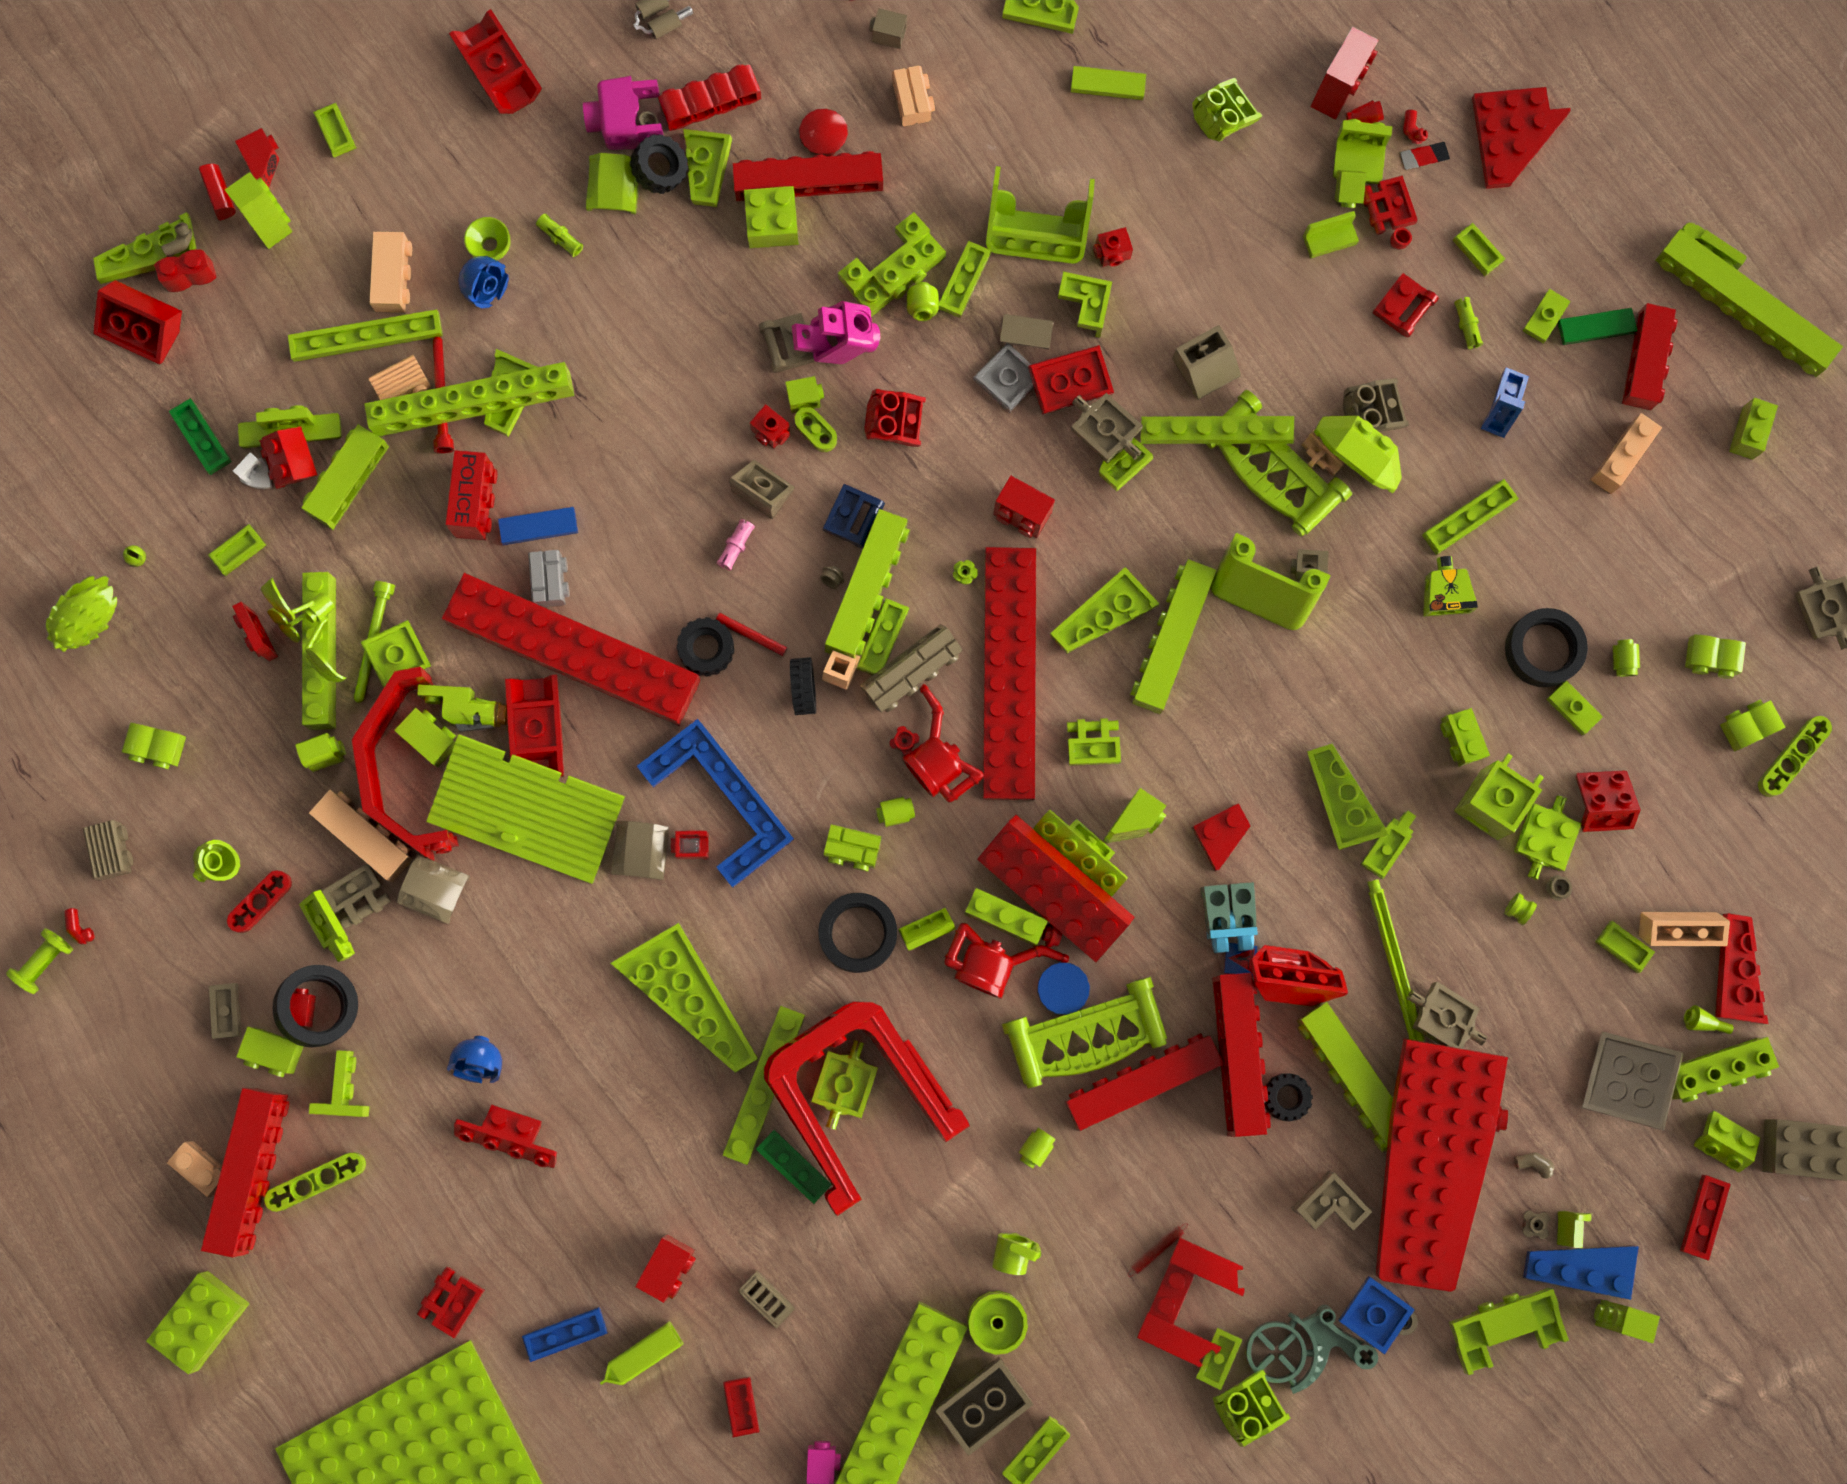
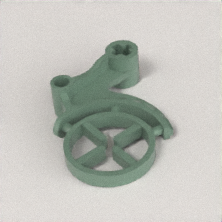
[1246,1305,1379,1394]

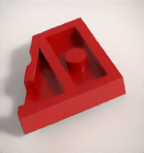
[1192,803,1251,871]

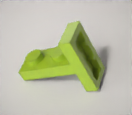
[309,1050,370,1117]

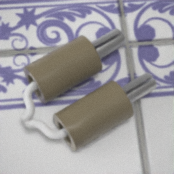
[633,0,693,40]

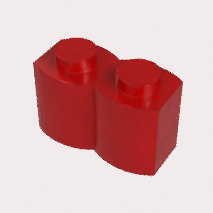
[154,249,217,292]

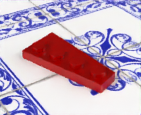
[1715,913,1769,1024]

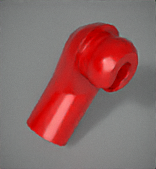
[1403,109,1428,144]
[64,908,95,945]

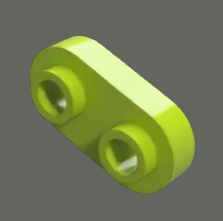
[795,407,837,452]

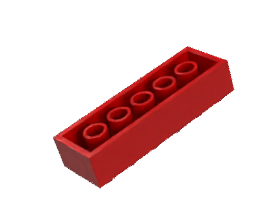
[977,815,1135,962]
[1212,973,1271,1137]
[201,1088,290,1258]

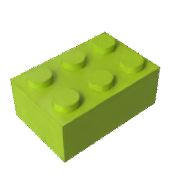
[146,1271,250,1375]

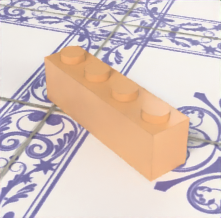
[309,790,413,883]

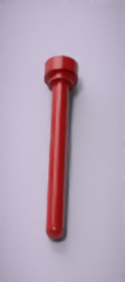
[432,336,454,454]

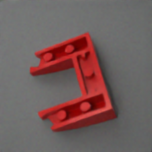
[1137,1237,1245,1367]

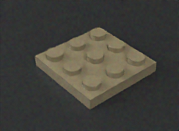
[1582,1031,1683,1131]

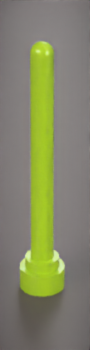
[354,581,395,703]

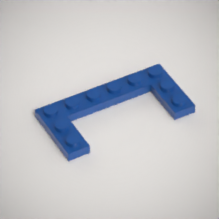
[637,719,794,888]

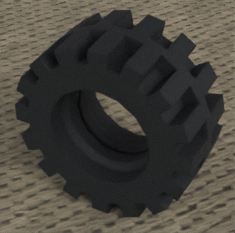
[1264,1073,1313,1121]

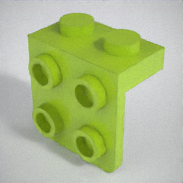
[1333,119,1392,184]

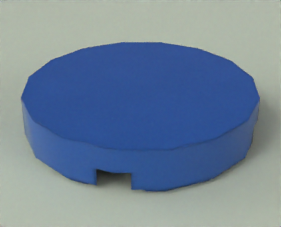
[1037,962,1090,1015]

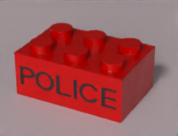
[446,450,497,541]

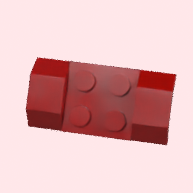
[449,9,542,114]
[505,674,564,778]

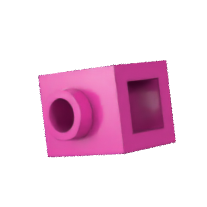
[807,1441,841,1484]

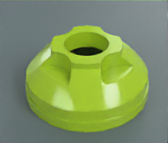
[464,217,511,261]

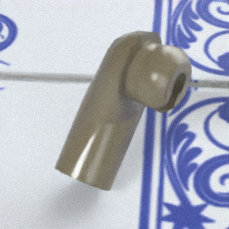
[161,223,193,257]
[1514,1152,1555,1179]

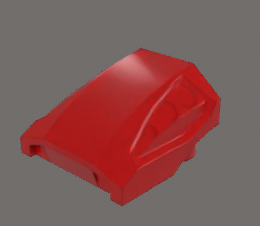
[864,389,926,447]

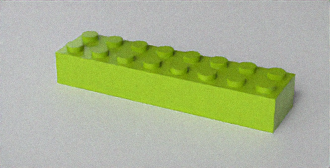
[834,1301,968,1484]

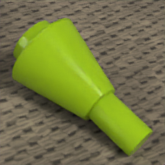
[1684,1005,1734,1034]

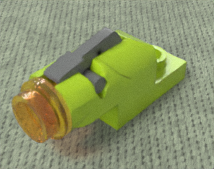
[417,685,508,732]

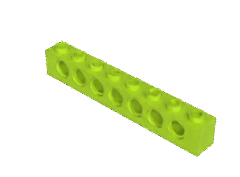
[364,362,575,437]

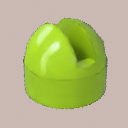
[123,545,146,567]

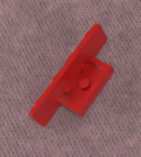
[454,1105,557,1168]

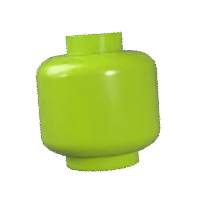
[906,282,939,321]

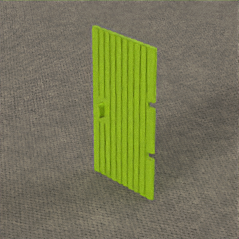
[426,734,625,884]

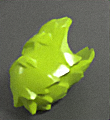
[46,576,117,652]

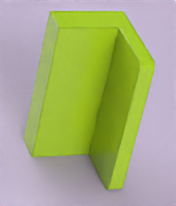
[1303,211,1359,258]

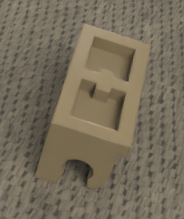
[1000,314,1053,349]

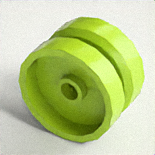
[967,1290,1028,1355]

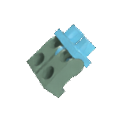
[1200,882,1258,953]

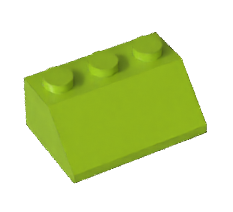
[1103,788,1167,843]

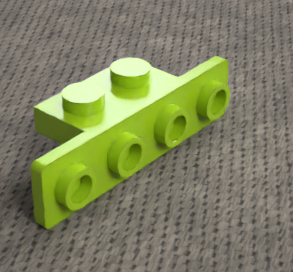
[238,405,342,448]

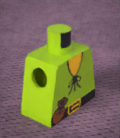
[1423,556,1478,617]

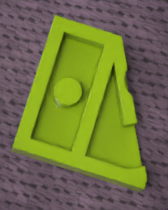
[1099,438,1153,492]

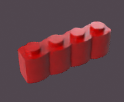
[658,64,762,131]

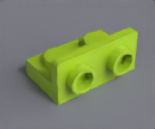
[1440,708,1490,767]

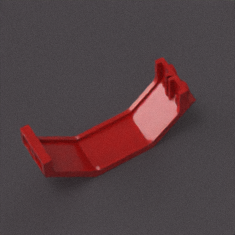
[352,666,459,861]

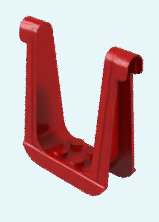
[764,1002,970,1216]

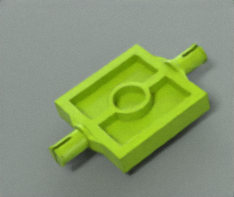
[1514,795,1582,880]
[811,1040,878,1130]

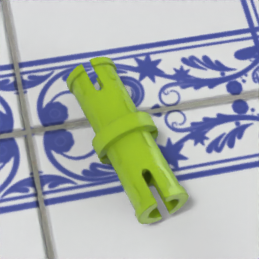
[536,214,583,257]
[1454,297,1483,349]

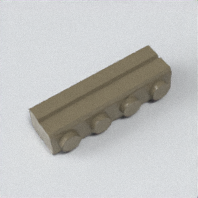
[859,624,963,713]

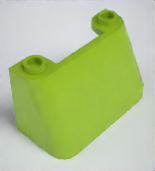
[1211,533,1331,630]

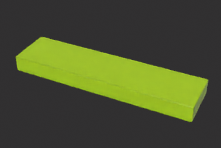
[1422,479,1519,555]

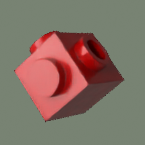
[1093,227,1133,267]
[750,404,790,449]

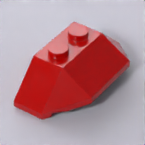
[1250,945,1348,1006]

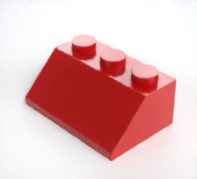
[93,280,182,365]

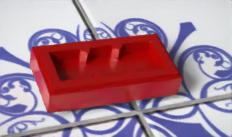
[723,1376,760,1438]

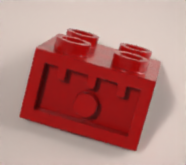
[1576,770,1641,832]

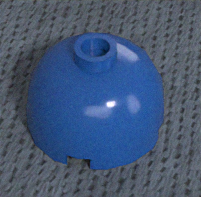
[458,256,509,308]
[447,1036,502,1083]

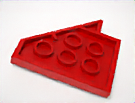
[1472,87,1571,189]

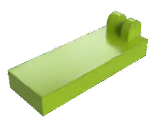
[1002,1416,1070,1484]

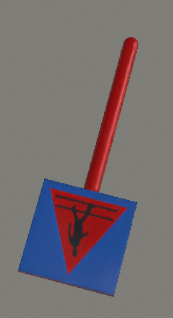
[1224,943,1257,977]

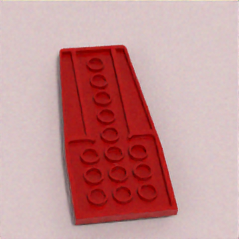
[1376,1038,1508,1292]

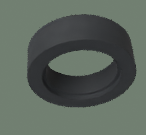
[1505,608,1588,687]
[818,893,897,973]
[272,965,358,1048]

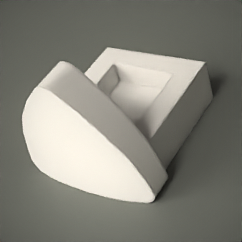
[233,452,272,489]

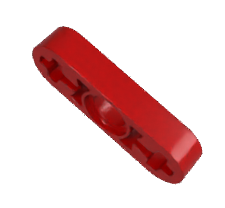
[227,870,292,933]

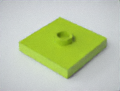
[361,620,431,688]

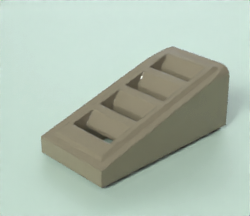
[738,1270,795,1328]

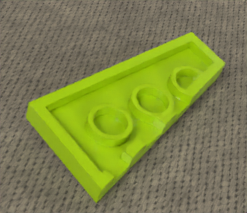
[93,212,197,284]
[1307,744,1389,850]

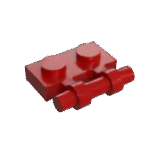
[1363,175,1418,235]
[417,1266,485,1338]

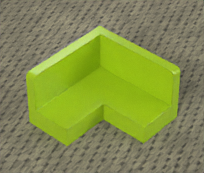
[1058,271,1112,338]

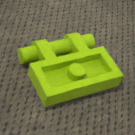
[1067,718,1121,766]

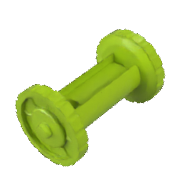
[6,928,73,994]

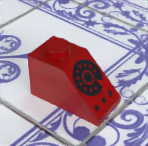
[235,128,279,188]

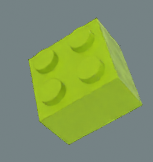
[744,186,799,249]

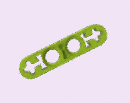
[1758,716,1832,797]
[264,1152,366,1212]

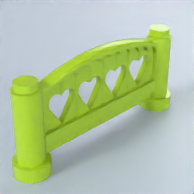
[1206,390,1352,537]
[1001,977,1167,1089]

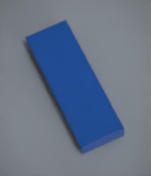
[498,507,578,545]
[522,1307,608,1362]

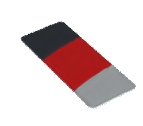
[1400,142,1450,170]

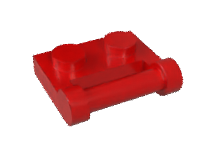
[1372,273,1439,337]

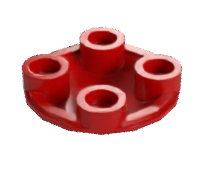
[799,108,848,157]

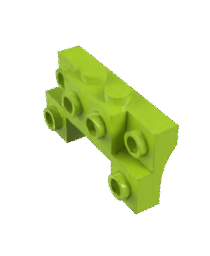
[838,212,946,317]
[1449,1288,1569,1375]

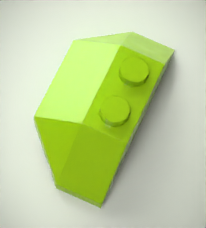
[1313,416,1402,493]

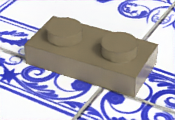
[209,983,241,1039]

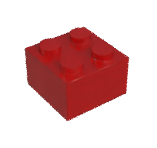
[993,475,1055,538]
[635,1234,696,1303]

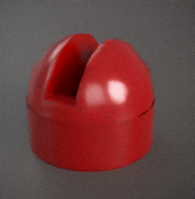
[1390,227,1412,250]

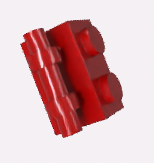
[259,426,317,489]

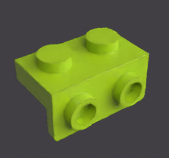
[1694,1111,1760,1172]

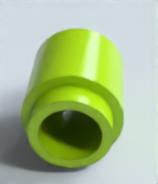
[1612,639,1640,677]
[876,797,915,827]
[1018,1127,1056,1169]

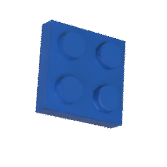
[1338,1276,1415,1354]

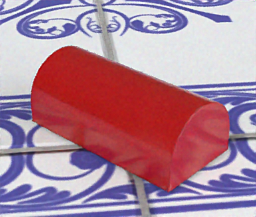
[198,164,236,221]

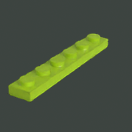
[288,309,443,362]
[1141,416,1294,444]
[722,1006,805,1165]

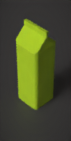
[600,1321,684,1385]

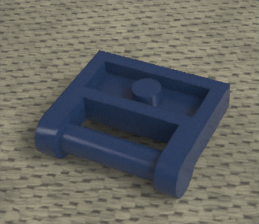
[823,484,885,549]

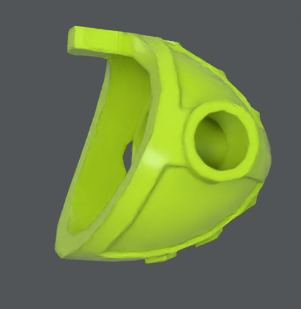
[192,839,240,882]

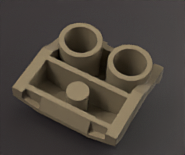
[1343,378,1409,432]
[611,821,669,880]
[397,855,470,924]

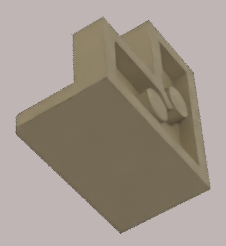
[1291,1171,1372,1231]

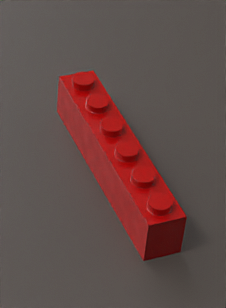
[733,151,883,201]
[1065,1033,1224,1131]

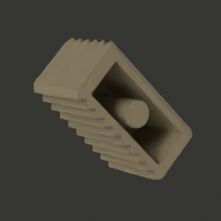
[83,820,133,881]

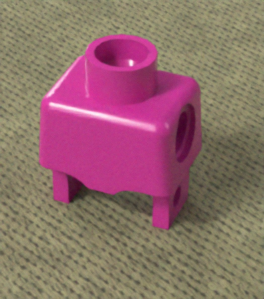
[583,76,664,150]
[792,301,880,364]

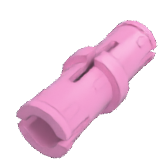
[717,519,755,571]

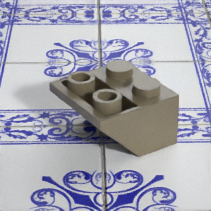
[1172,325,1241,400]

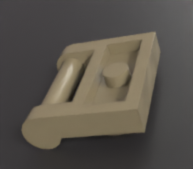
[759,313,815,373]

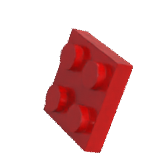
[232,601,278,661]

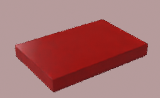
[1028,345,1114,415]

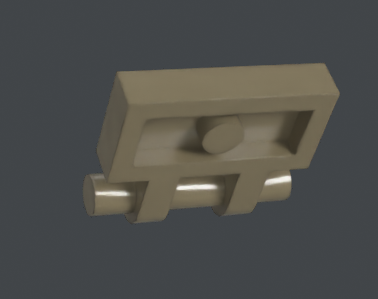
[322,864,391,929]

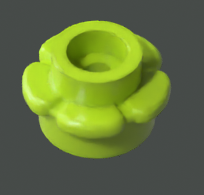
[953,560,978,585]

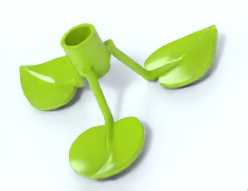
[261,578,347,683]

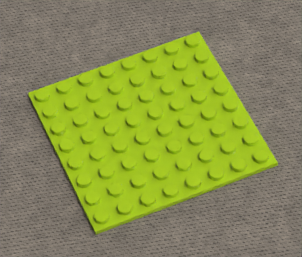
[275,1340,542,1484]

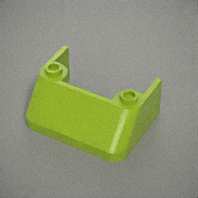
[986,166,1095,264]

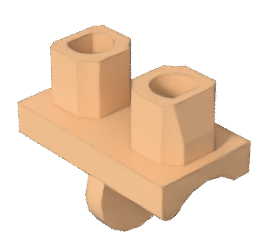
[1301,429,1345,476]

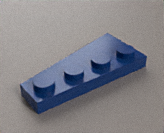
[1523,1246,1639,1300]

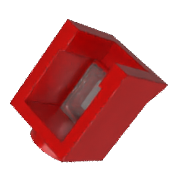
[671,830,709,859]

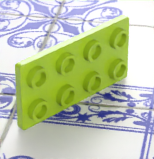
[1033,810,1128,897]

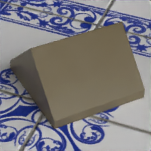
[729,460,795,519]

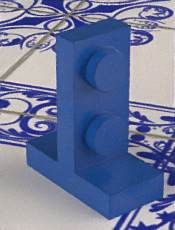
[1481,367,1529,438]

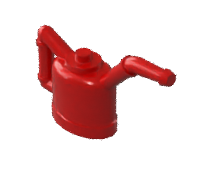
[902,684,984,802]
[944,923,1069,999]

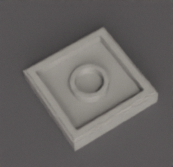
[973,343,1034,413]

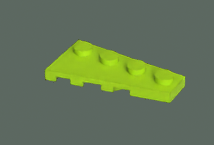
[1050,567,1159,654]

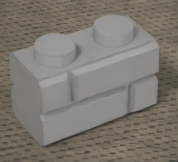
[528,550,570,607]

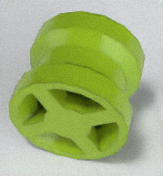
[1504,892,1537,925]

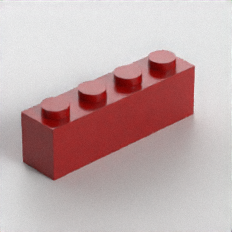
[1622,303,1678,410]

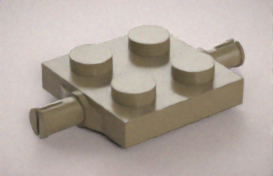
[1071,393,1143,463]
[1795,566,1847,650]
[1407,982,1487,1049]

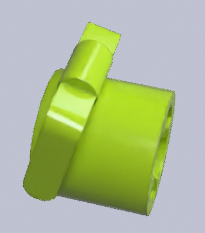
[992,1233,1041,1275]

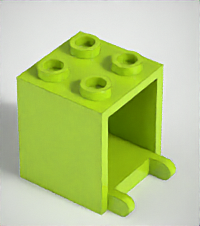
[1454,753,1544,840]

